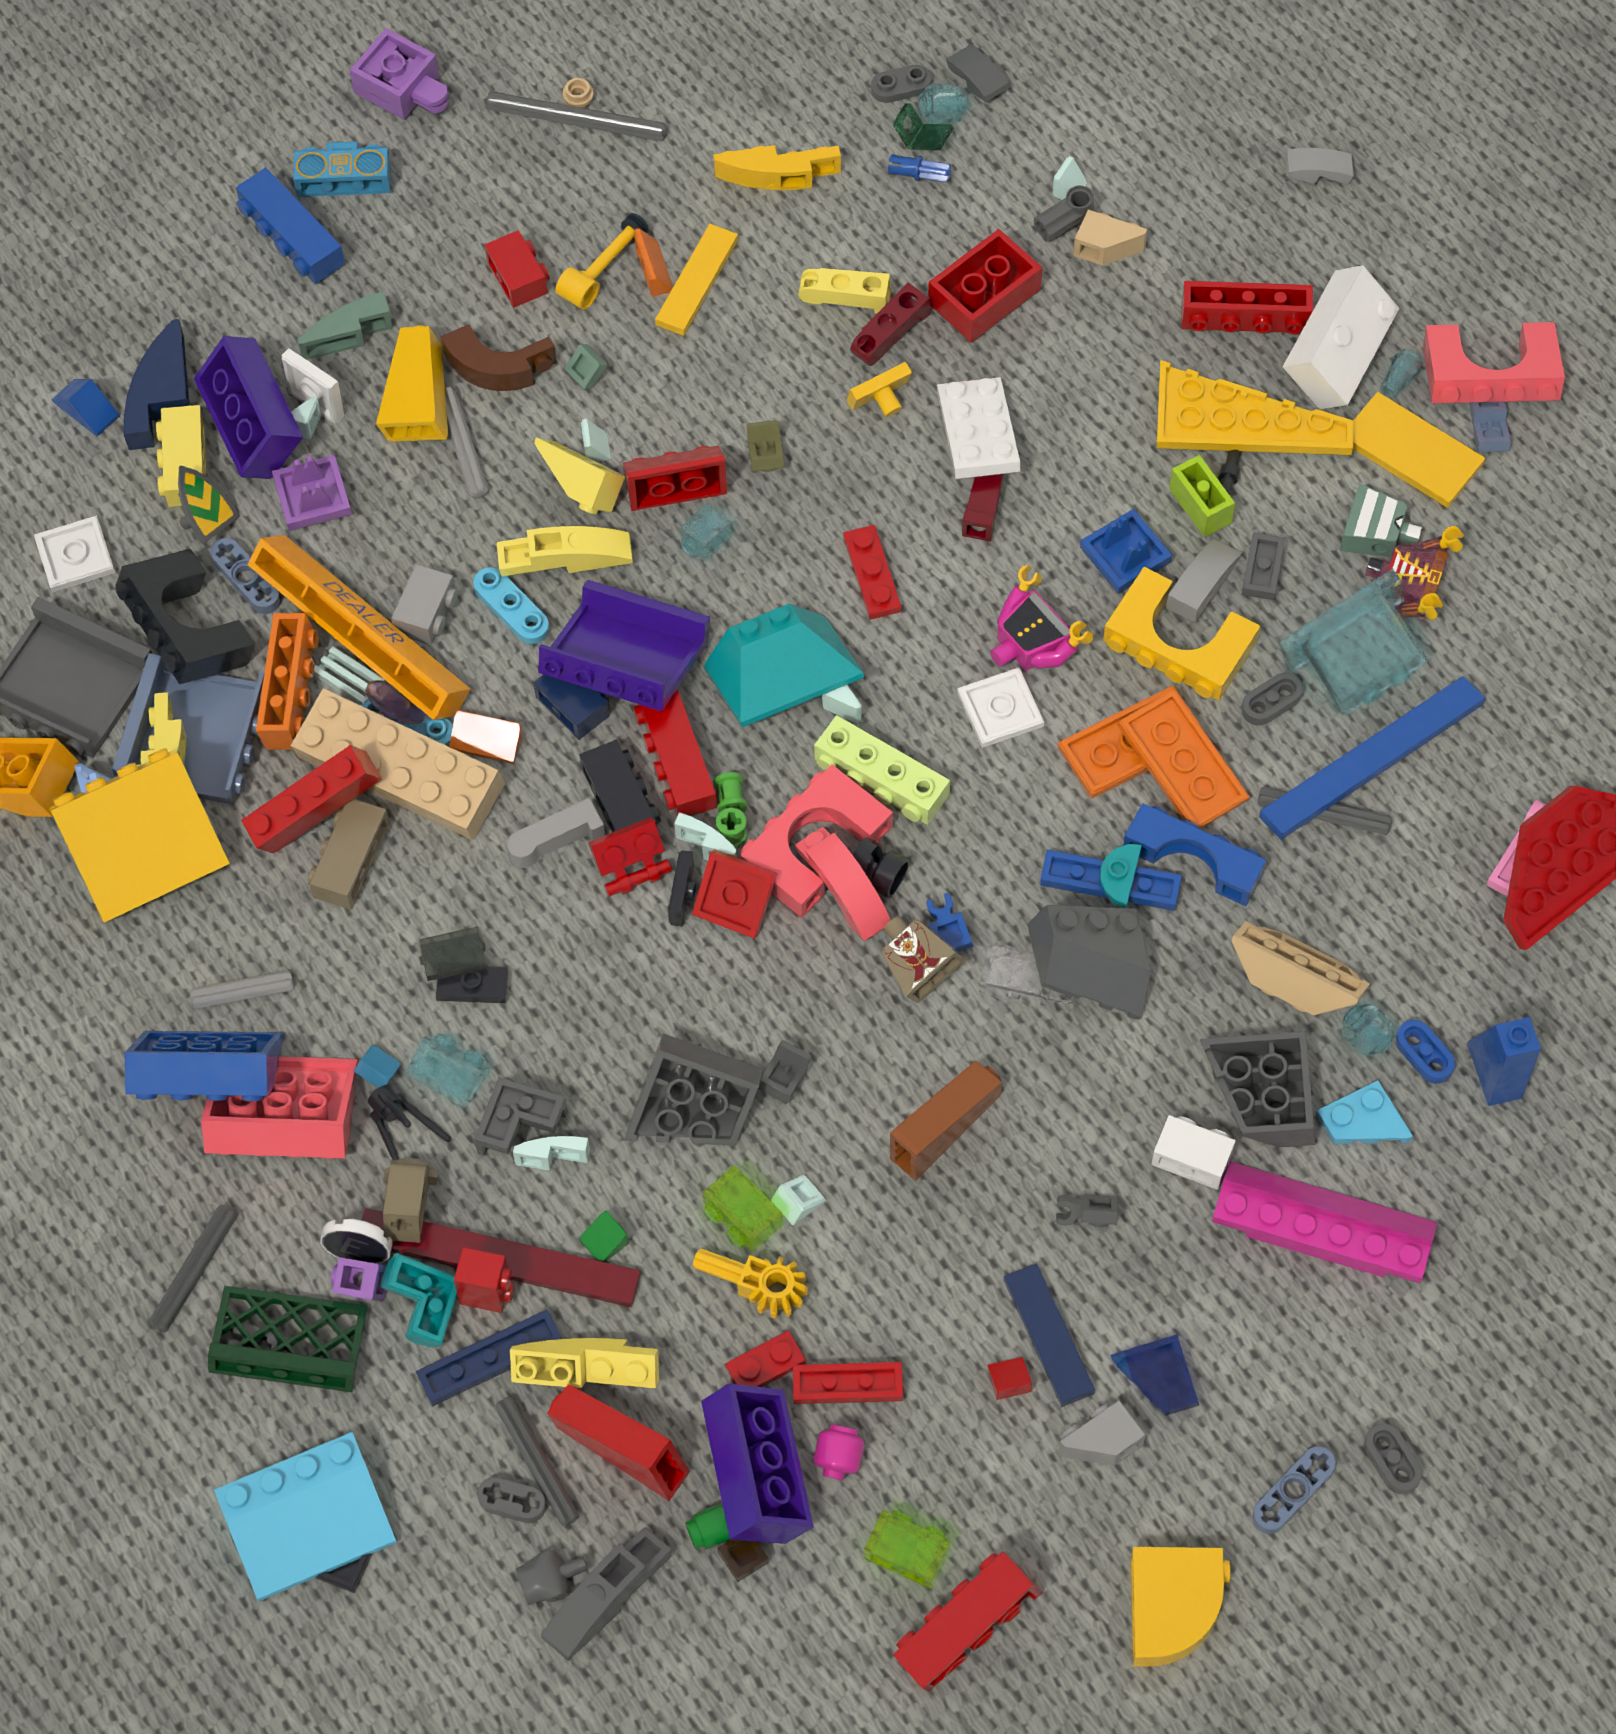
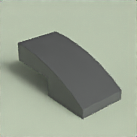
[946,44,1010,102]

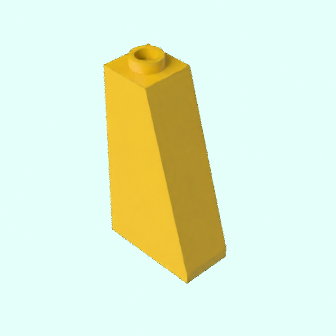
[376,325,448,442]

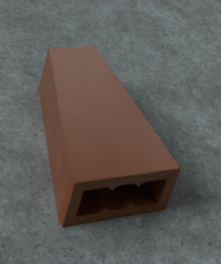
[890,1061,1002,1181]

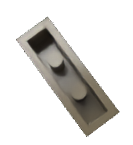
[308,799,390,910]

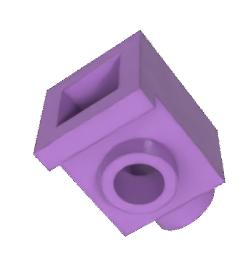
[331,1257,386,1302]

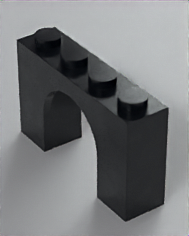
[115,549,255,685]

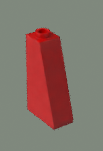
[547,1384,690,1501]

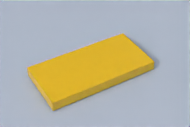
[1353,392,1485,508]

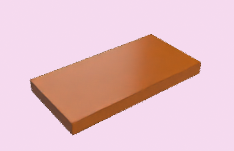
[1057,685,1208,799]
[1117,689,1250,829]

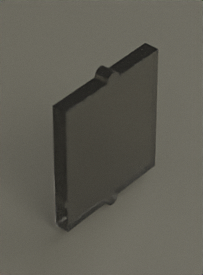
[419,926,487,981]

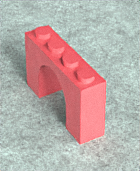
[1423,322,1565,403]
[740,764,893,918]

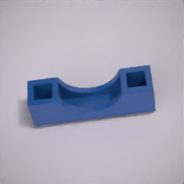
[1123,803,1266,906]

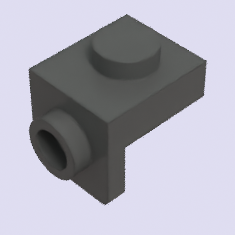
[758,1040,812,1104]

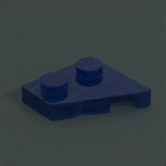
[1111,1334,1199,1416]

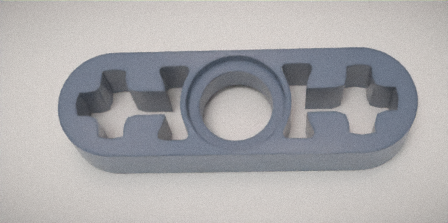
[210,538,281,614]
[1252,1446,1336,1534]

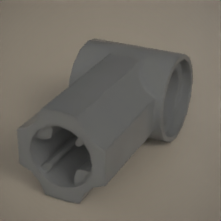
[1034,185,1094,242]

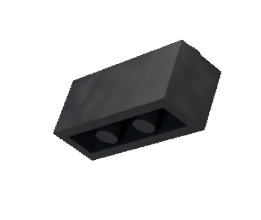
[579,739,661,833]

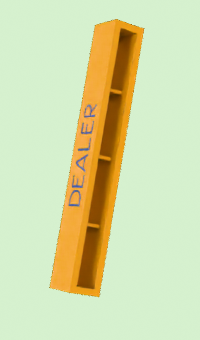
[247,535,471,720]

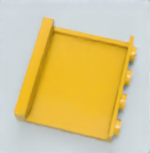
[48,748,230,923]

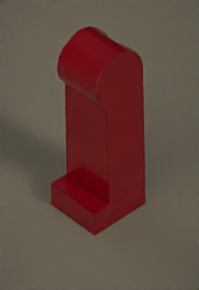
[850,282,931,366]
[962,473,1004,542]

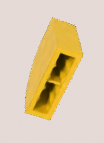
[1131,1547,1230,1667]

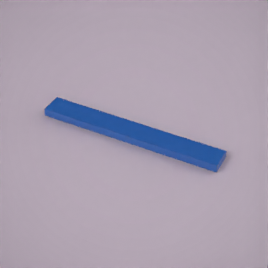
[1259,676,1485,840]

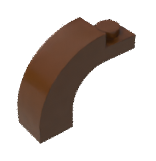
[440,324,557,391]

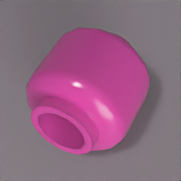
[813,1424,865,1481]

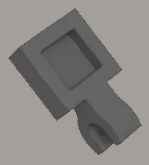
[1056,1194,1118,1227]

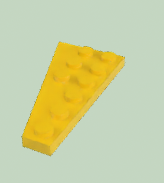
[1156,360,1353,455]

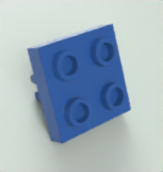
[1080,509,1172,594]

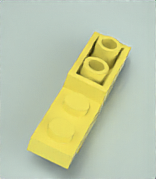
[497,526,633,577]
[137,692,187,767]
[510,1338,659,1388]

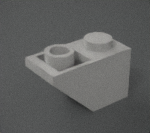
[1059,1401,1146,1466]

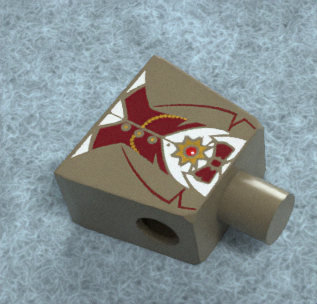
[882,916,967,1003]

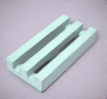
[314,646,386,705]

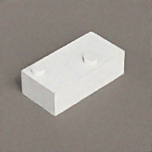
[1283,265,1399,409]

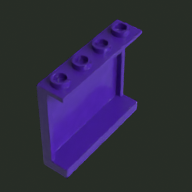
[538,580,710,711]

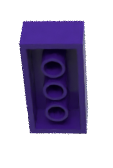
[194,336,303,479]
[701,1383,814,1544]

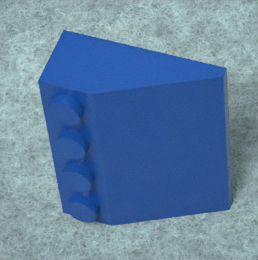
[125,1031,283,1101]

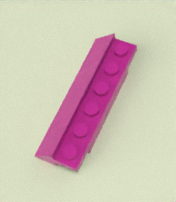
[1212,1161,1437,1284]

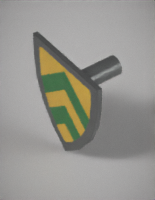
[178,465,240,545]

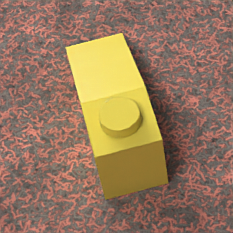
[534,437,625,515]

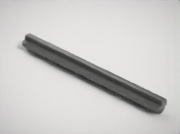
[486,91,666,141]

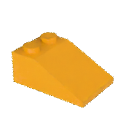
[0,738,79,817]

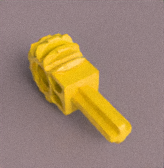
[693,1249,808,1319]

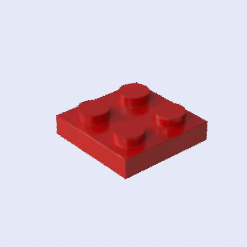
[692,849,777,939]

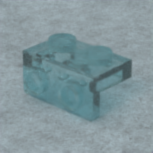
[405,1033,492,1107]

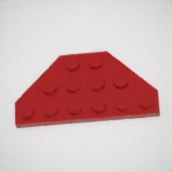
[1503,786,1616,950]

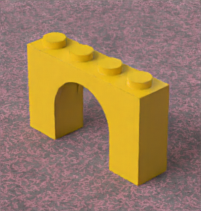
[1103,567,1261,701]

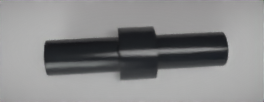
[1218,450,1242,495]

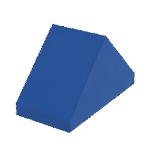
[51,379,120,437]

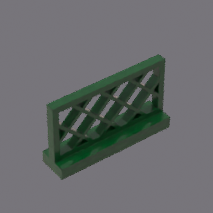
[208,1285,367,1393]

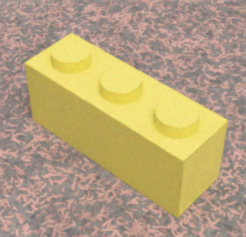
[156,405,206,507]

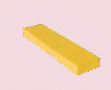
[655,224,738,336]

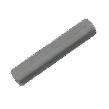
[190,971,293,1009]

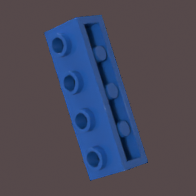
[236,167,345,284]

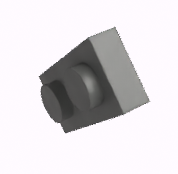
[1241,532,1285,600]

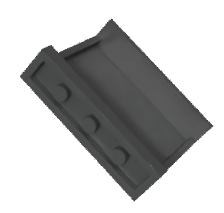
[0,597,152,758]

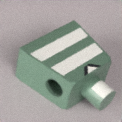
[1340,484,1422,557]

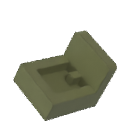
[747,420,784,472]

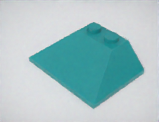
[704,604,864,727]

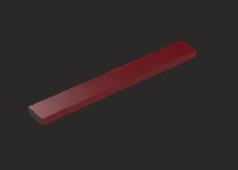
[361,1208,641,1308]

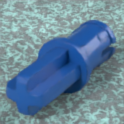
[888,154,951,182]

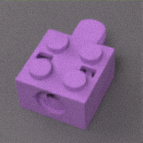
[350,28,449,120]

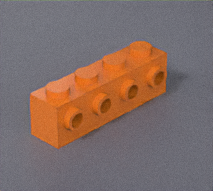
[256,613,319,750]

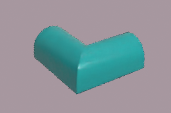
[381,1253,457,1348]

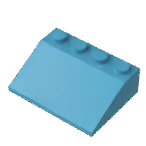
[214,1432,397,1602]

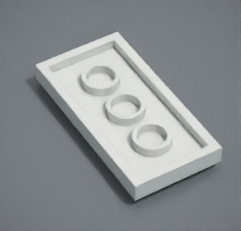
[937,377,1020,479]

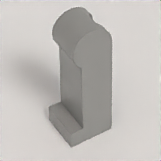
[507,798,605,868]

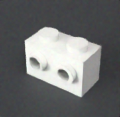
[1152,1115,1236,1190]

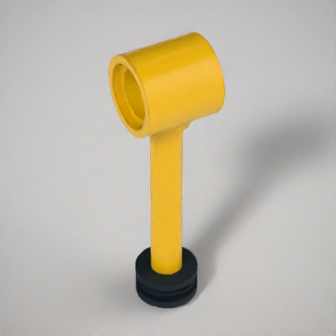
[555,213,649,310]

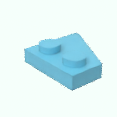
[1316,1080,1413,1144]

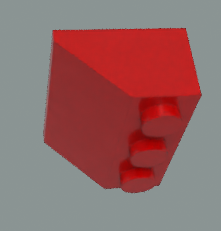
[623,445,727,511]

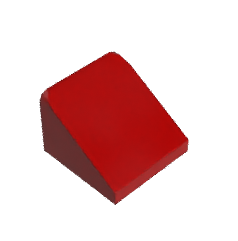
[987,1357,1032,1400]

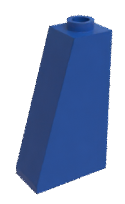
[1467,1017,1541,1106]

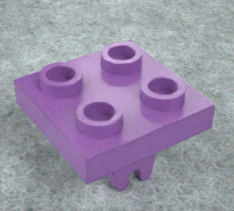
[272,455,352,531]

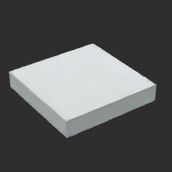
[281,348,344,424]
[34,515,115,592]
[957,667,1044,748]

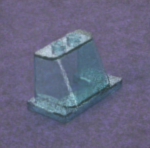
[1279,569,1427,716]

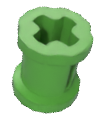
[713,772,747,813]
[716,807,747,849]

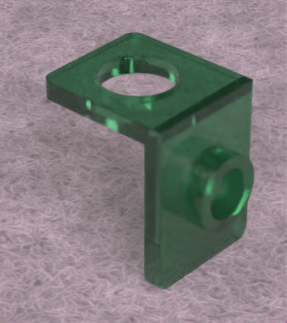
[893,103,954,150]

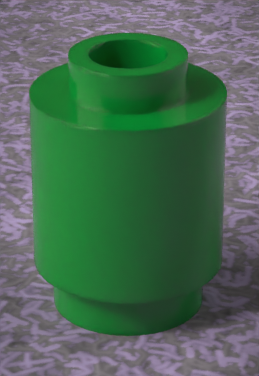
[685,1503,731,1550]

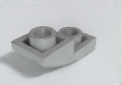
[1284,148,1354,184]

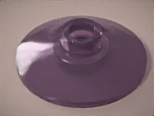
[365,680,428,724]

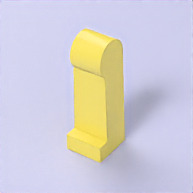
[798,268,891,314]

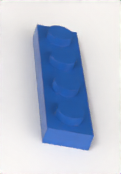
[1040,849,1182,911]

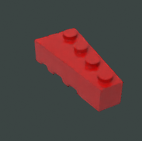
[893,1551,1044,1692]

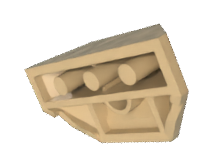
[1231,921,1370,1015]

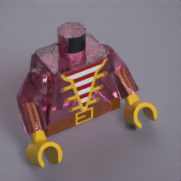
[1365,526,1464,620]

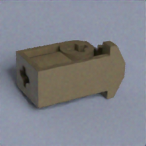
[383,1158,438,1243]

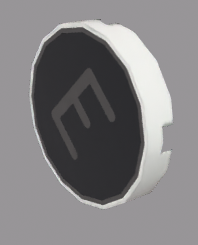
[320,1219,393,1264]

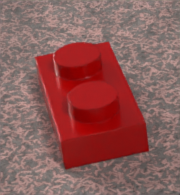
[725,1330,806,1387]

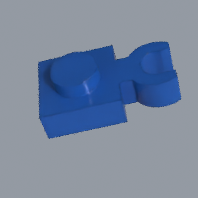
[926,893,974,952]

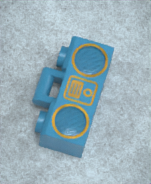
[293,141,391,197]

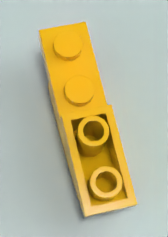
[713,145,841,190]

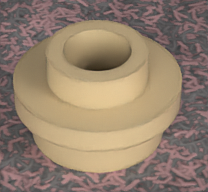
[563,78,594,108]

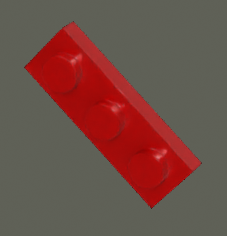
[843,525,901,620]
[793,1362,903,1404]

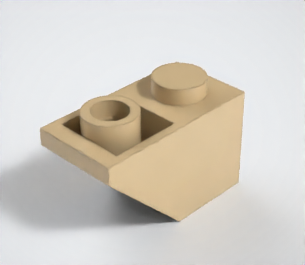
[1073,210,1147,266]

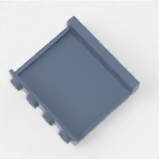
[112,653,264,804]

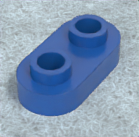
[1396,1020,1455,1084]

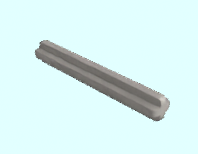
[445,387,488,498]

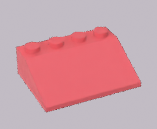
[201,1056,358,1159]

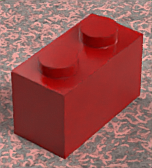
[484,230,550,308]
[454,1247,515,1313]

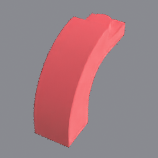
[795,827,891,941]

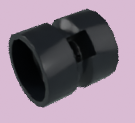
[853,837,910,898]

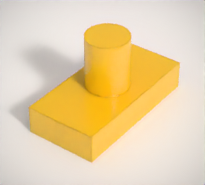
[846,362,912,418]

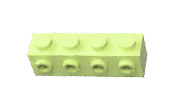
[814,715,950,825]

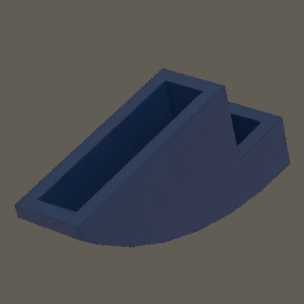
[124,319,190,450]

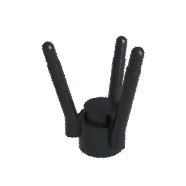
[368,1085,451,1161]

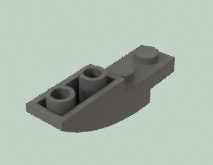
[541,1527,672,1661]

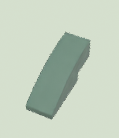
[297,291,393,360]

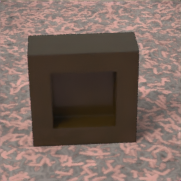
[717,1540,769,1582]

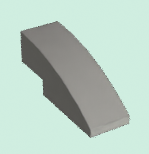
[1166,539,1242,623]

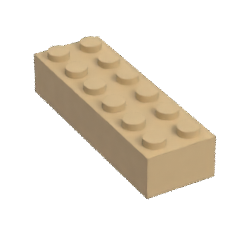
[291,688,505,840]

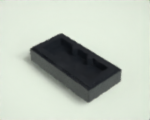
[668,850,696,927]
[436,965,509,1004]

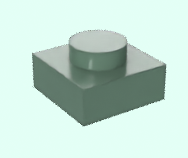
[564,344,608,389]

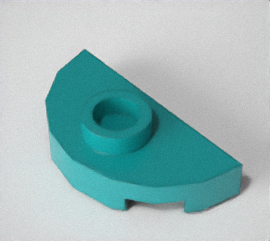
[1100,844,1142,908]

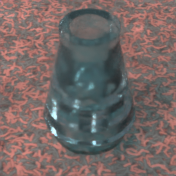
[1380,349,1423,398]

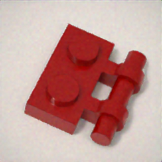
[588,817,672,897]

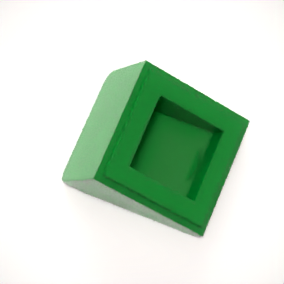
[579,1210,629,1262]

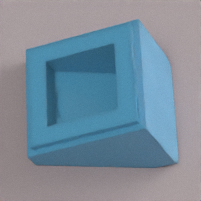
[353,1044,402,1088]

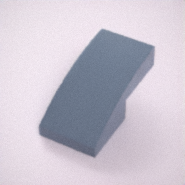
[1469,401,1511,452]

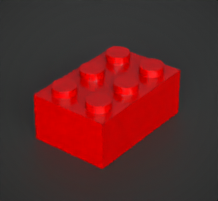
[928,229,1042,343]

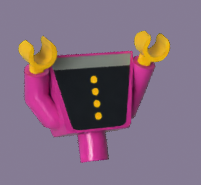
[990,565,1093,671]

